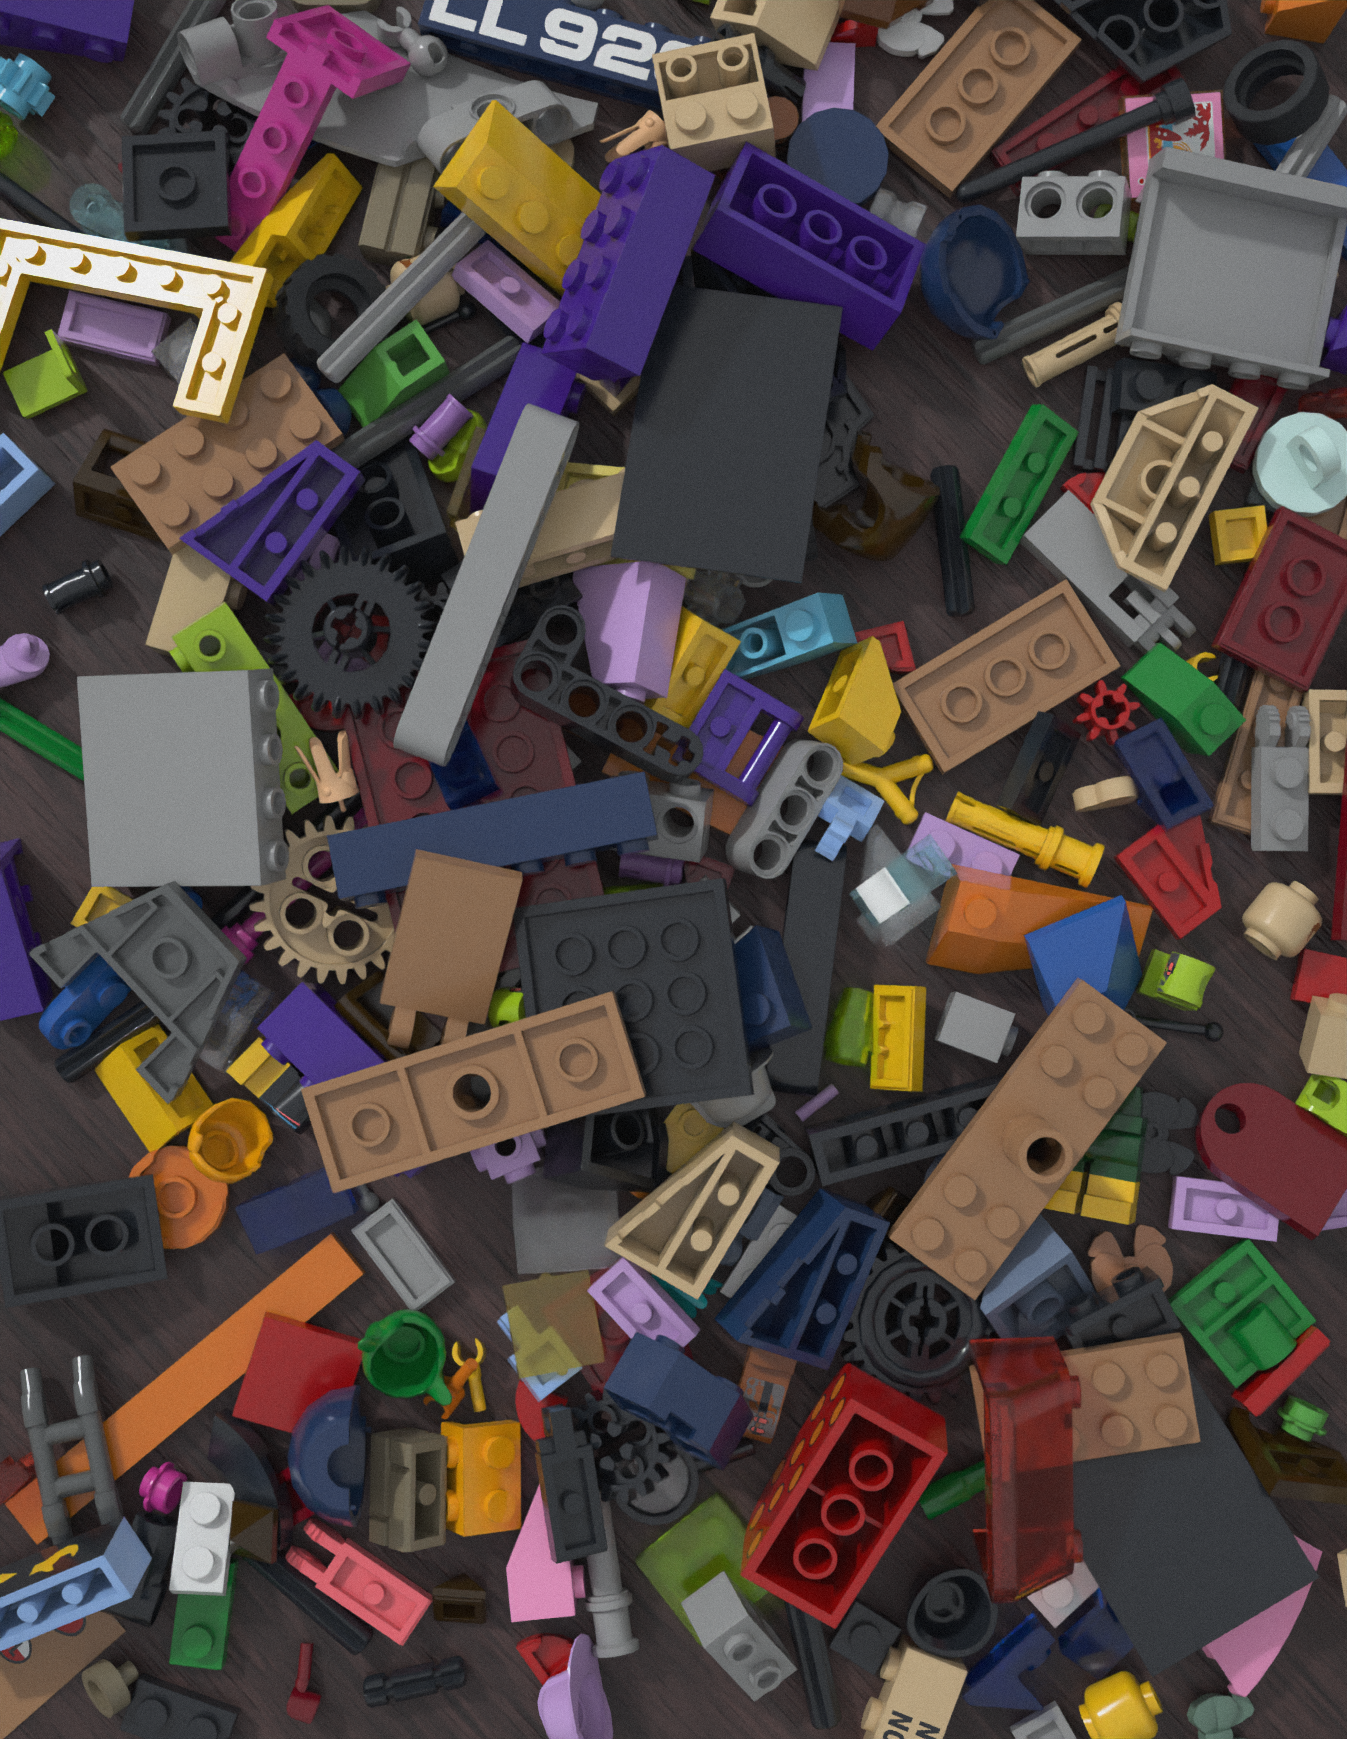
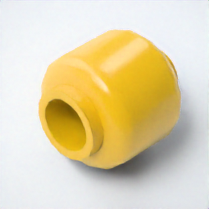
[1079,1671,1163,1739]

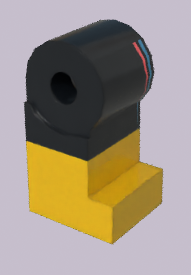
[226,1037,312,1135]

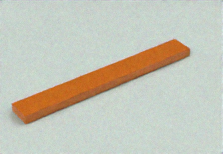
[5,1232,366,1545]

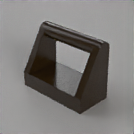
[73,429,163,543]
[334,971,442,1061]

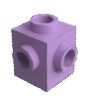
[470,1129,547,1184]

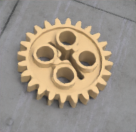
[249,815,395,984]

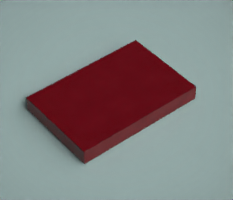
[1211,506,1347,693]

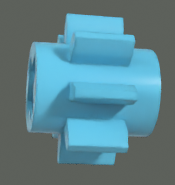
[0,53,55,120]

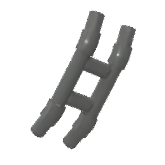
[20,1355,124,1545]

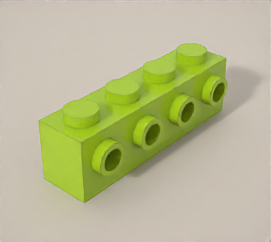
[169,602,339,814]

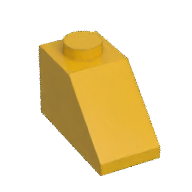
[808,636,901,766]

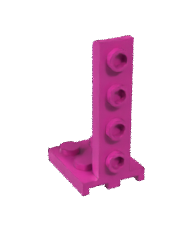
[215,5,411,253]

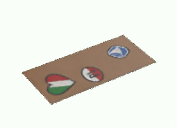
[0,1611,126,1739]

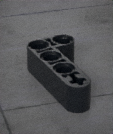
[510,605,703,783]

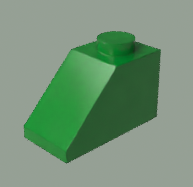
[1121,643,1246,756]

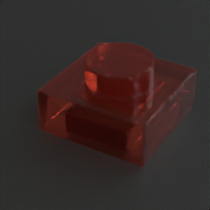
[0,1452,36,1507]

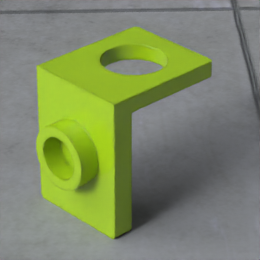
[3,329,88,419]

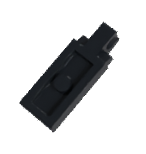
[535,1403,608,1564]

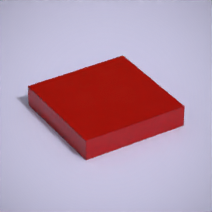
[232,1311,362,1433]

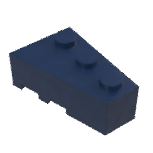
[735,925,813,1054]
[714,1188,890,1370]

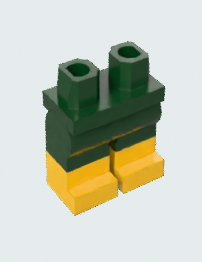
[1041,1086,1149,1225]

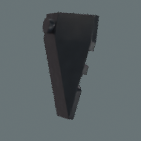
[543,1107,669,1193]

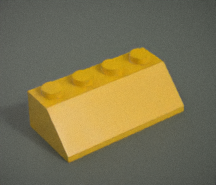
[433,100,601,297]

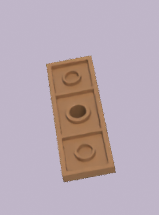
[887,977,1167,1300]
[301,990,647,1194]

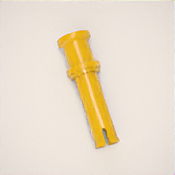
[945,791,1105,888]

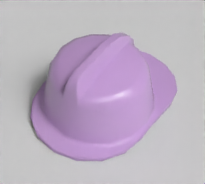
[537,1634,613,1739]

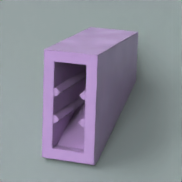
[572,561,686,705]

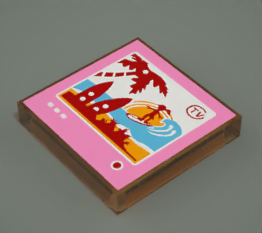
[1118,90,1226,203]

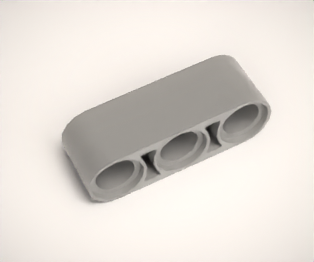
[726,739,843,879]

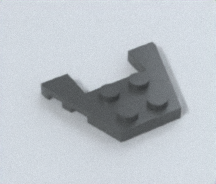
[29,881,247,1104]

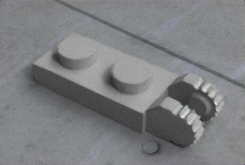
[1251,705,1311,851]

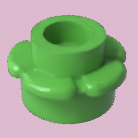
[1277,1395,1329,1441]

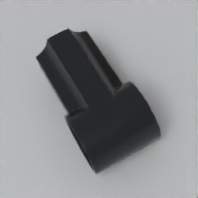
[100,1511,178,1628]

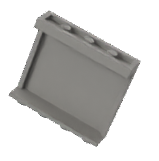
[1114,147,1347,390]
[77,668,289,887]

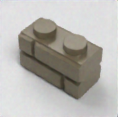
[358,157,449,266]
[369,1427,447,1552]

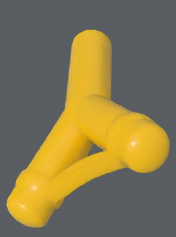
[841,754,933,825]

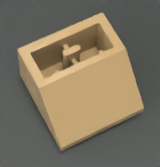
[710,0,840,71]
[652,33,776,171]

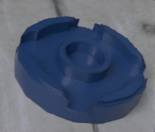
[786,108,889,207]

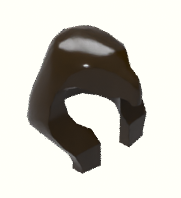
[812,431,940,561]

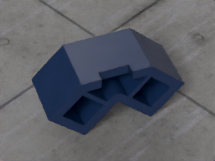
[604,1332,754,1471]

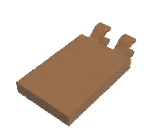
[380,849,523,1049]

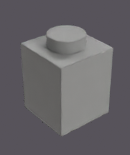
[932,992,1018,1063]

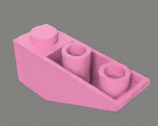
[506,1484,586,1622]

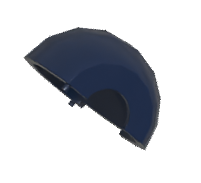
[919,204,1030,341]
[287,1385,371,1527]

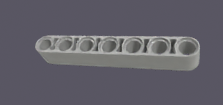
[393,403,579,767]

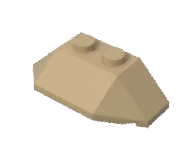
[1090,384,1259,592]

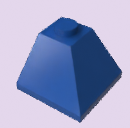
[1024,895,1142,1016]

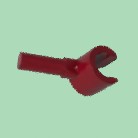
[286,1642,322,1724]

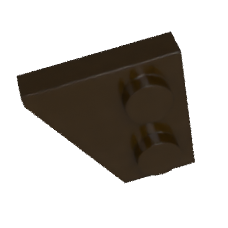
[1224,1407,1347,1505]

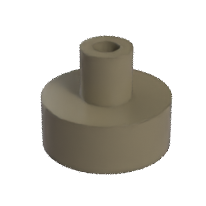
[82,1659,139,1718]

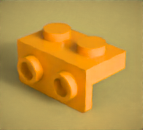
[441,1420,521,1537]

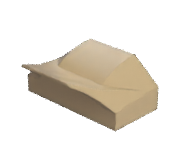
[1301,689,1347,795]

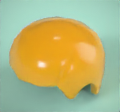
[187,1098,273,1184]

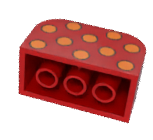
[740,1363,948,1629]

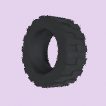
[273,253,393,375]

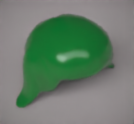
[358,1309,452,1406]

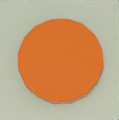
[129,1145,230,1249]

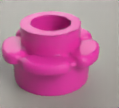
[139,1462,187,1514]

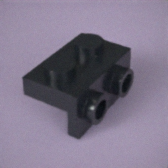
[1055,1266,1181,1349]

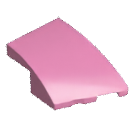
[1202,1535,1322,1697]

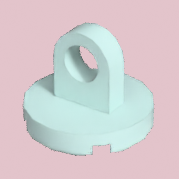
[1252,412,1347,517]

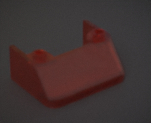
[969,1336,1083,1604]

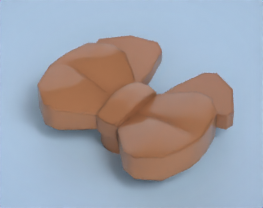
[1087,1224,1173,1293]

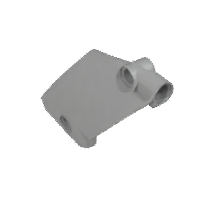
[177,0,599,174]

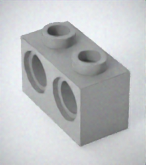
[1016,170,1132,255]
[609,771,714,863]
[681,1571,798,1702]

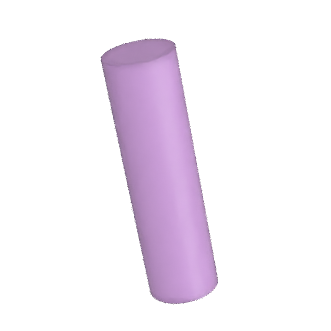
[795,1083,839,1122]

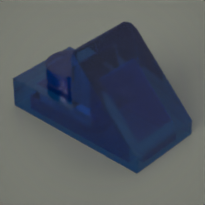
[1114,717,1214,832]
[960,1611,1056,1710]

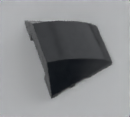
[1054,0,1232,84]

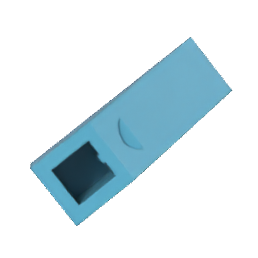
[722,592,857,680]

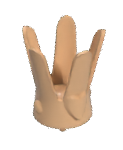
[600,110,669,163]
[294,730,359,812]

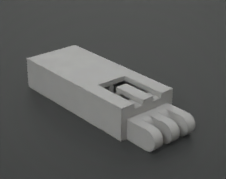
[1019,490,1196,655]

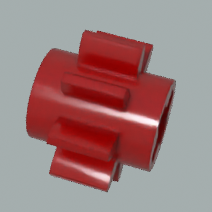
[1073,680,1140,746]

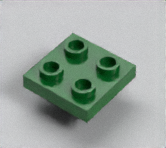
[1168,1238,1316,1388]

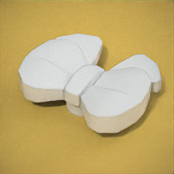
[877,0,954,59]

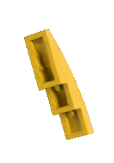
[195,153,363,319]

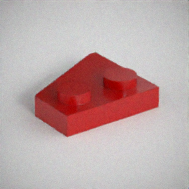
[1113,796,1222,940]

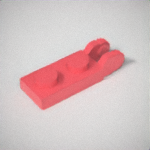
[285,1518,432,1646]

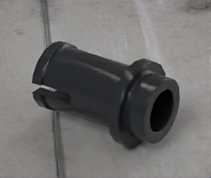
[42,559,114,615]

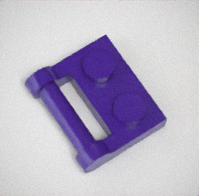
[671,669,804,807]

